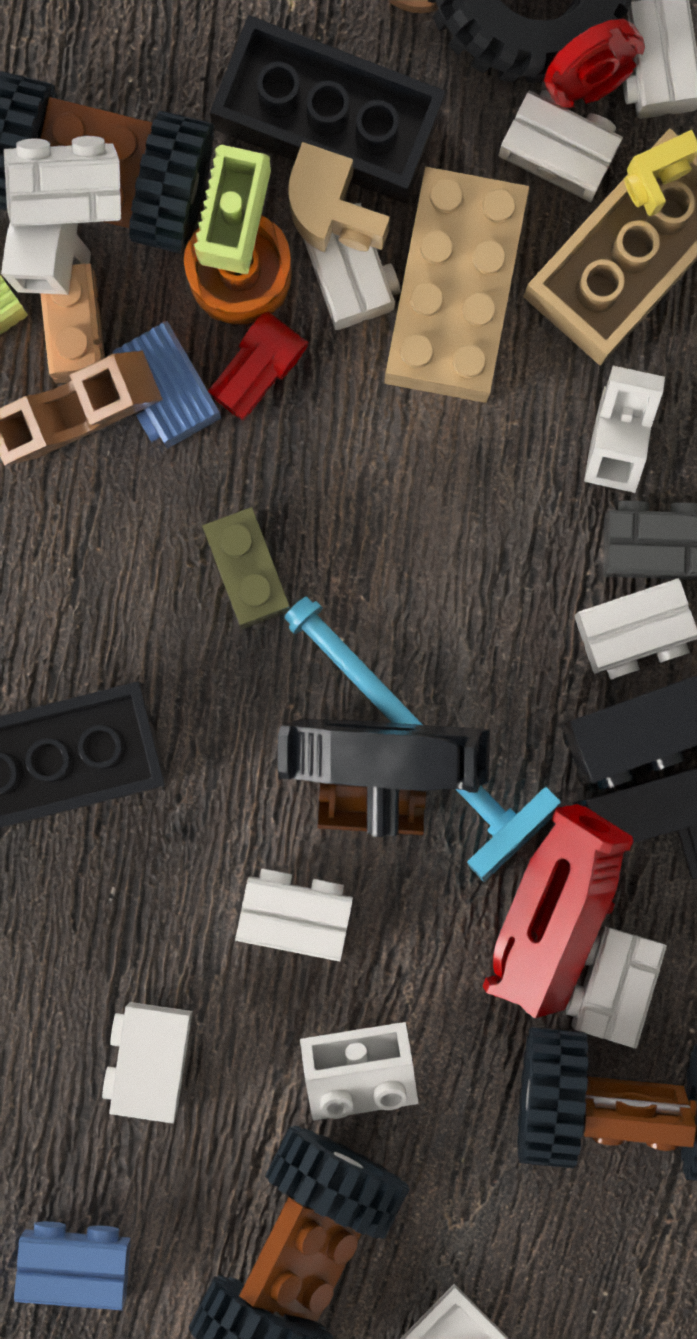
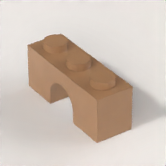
[0,350,163,465]

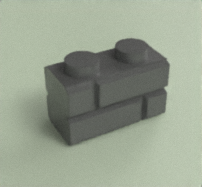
[603,501,697,580]

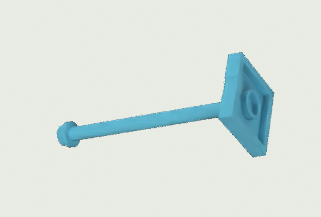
[284,596,561,883]

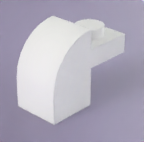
[1,223,91,295]
[584,366,665,493]

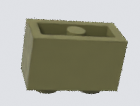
[202,507,290,629]

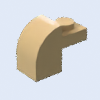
[289,142,390,252]

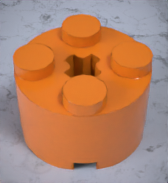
[184,215,292,324]

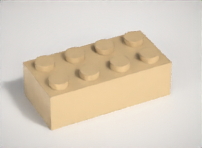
[523,128,697,366]
[384,166,529,403]

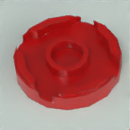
[544,19,645,108]

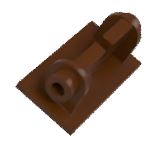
[317,783,426,835]

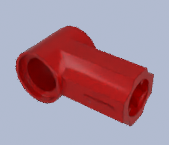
[208,312,309,421]

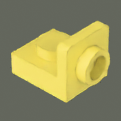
[624,130,697,216]

